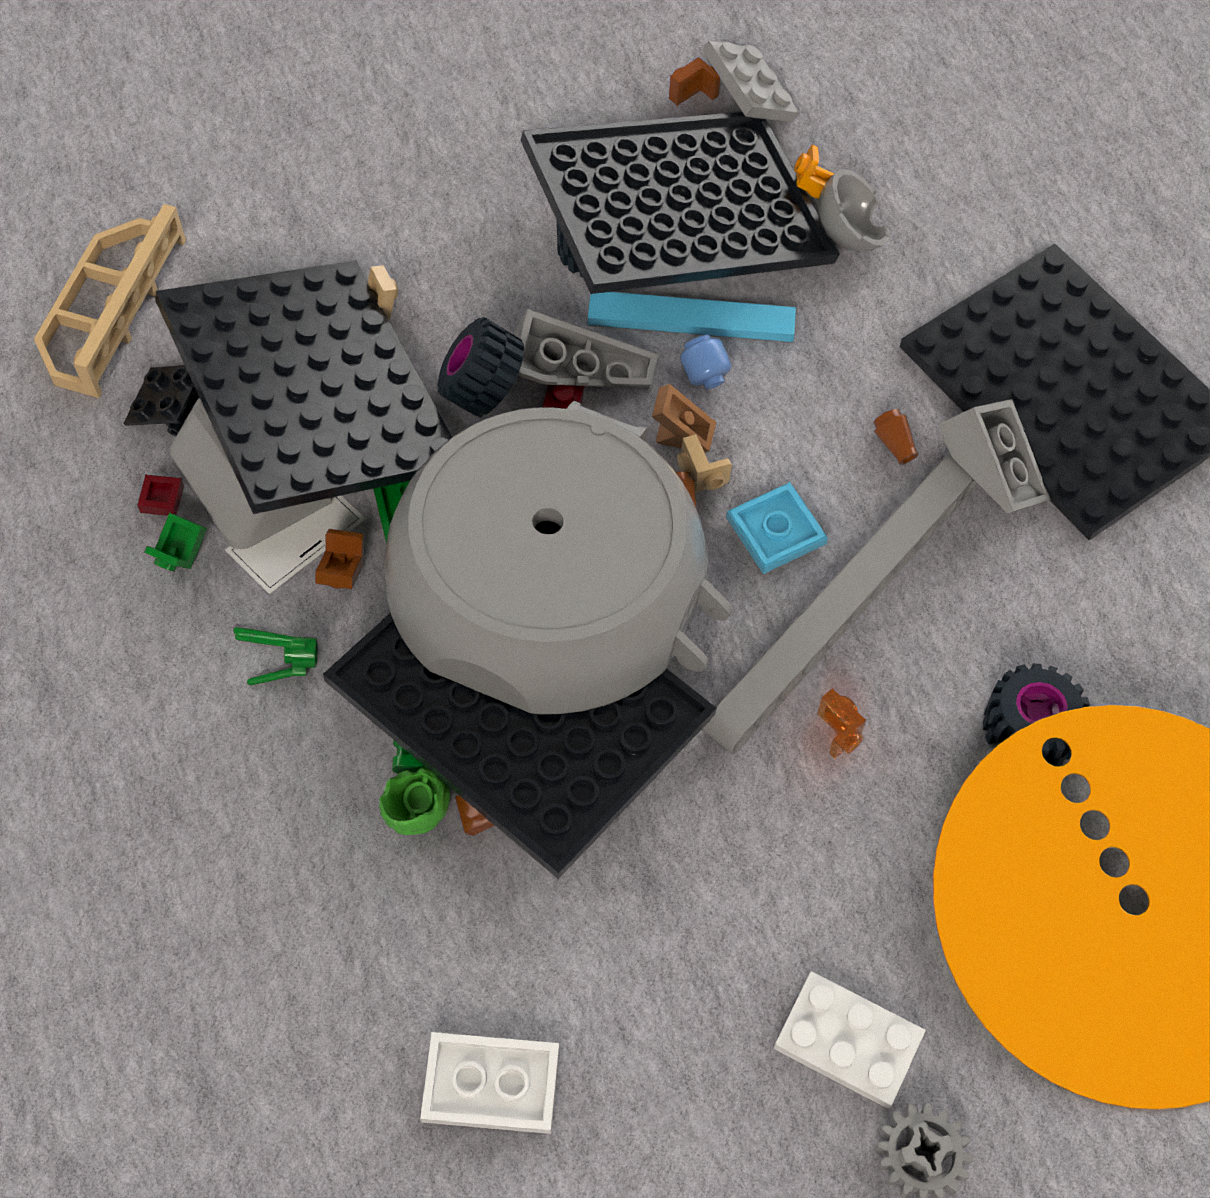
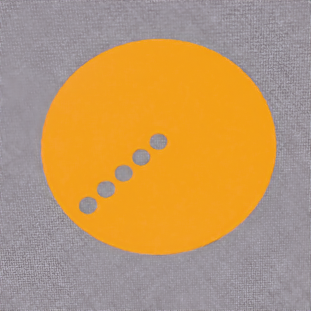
[933,705,1210,1109]

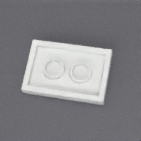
[773,971,926,1109]
[420,1032,559,1134]

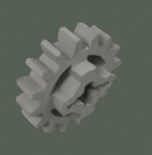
[875,1103,974,1198]

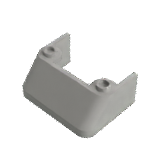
[170,398,332,549]

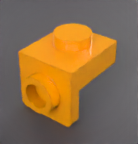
[794,145,834,199]

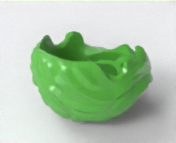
[379,767,450,835]

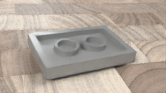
[702,41,799,122]

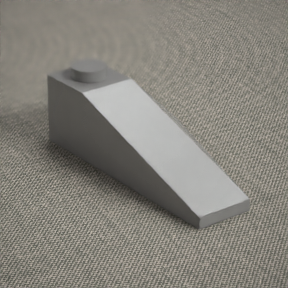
[514,309,658,388]

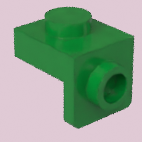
[144,513,207,572]

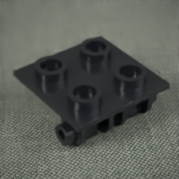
[123,365,200,436]

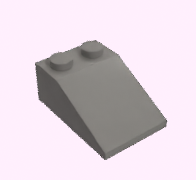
[939,399,1051,514]

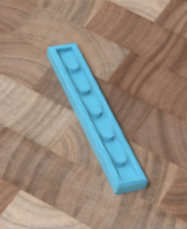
[588,292,796,342]

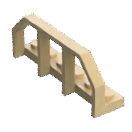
[34,204,186,398]

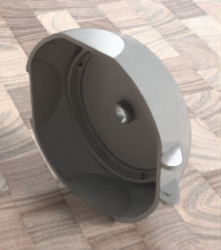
[384,401,732,714]

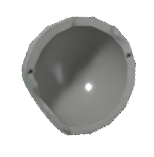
[818,169,890,251]

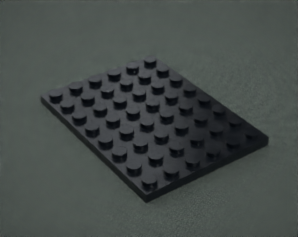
[520,112,840,294]
[900,244,1210,540]
[155,260,452,514]
[323,613,717,879]

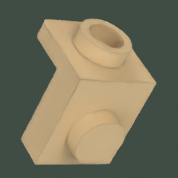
[367,265,398,319]
[677,434,732,492]

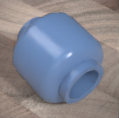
[680,335,731,390]

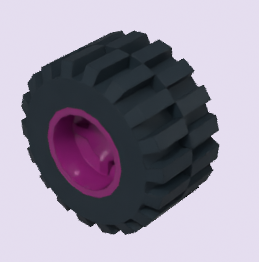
[437,317,524,417]
[982,663,1090,767]

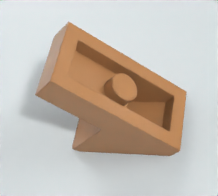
[652,384,716,453]

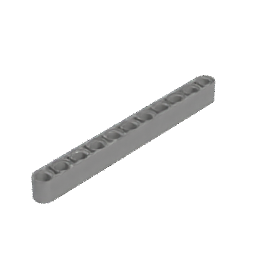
[702,454,977,754]

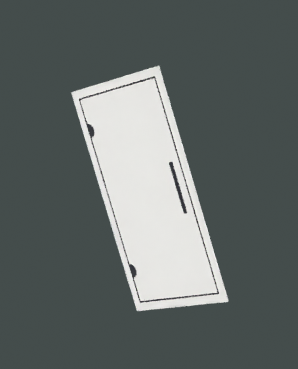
[225,496,366,594]

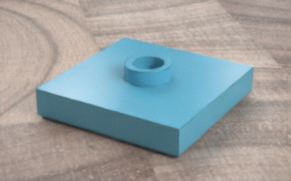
[726,482,828,574]

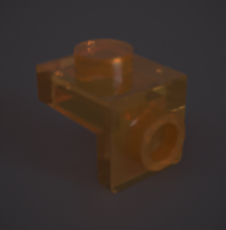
[817,688,866,759]

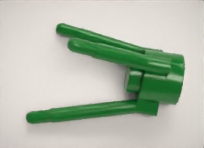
[233,627,318,686]

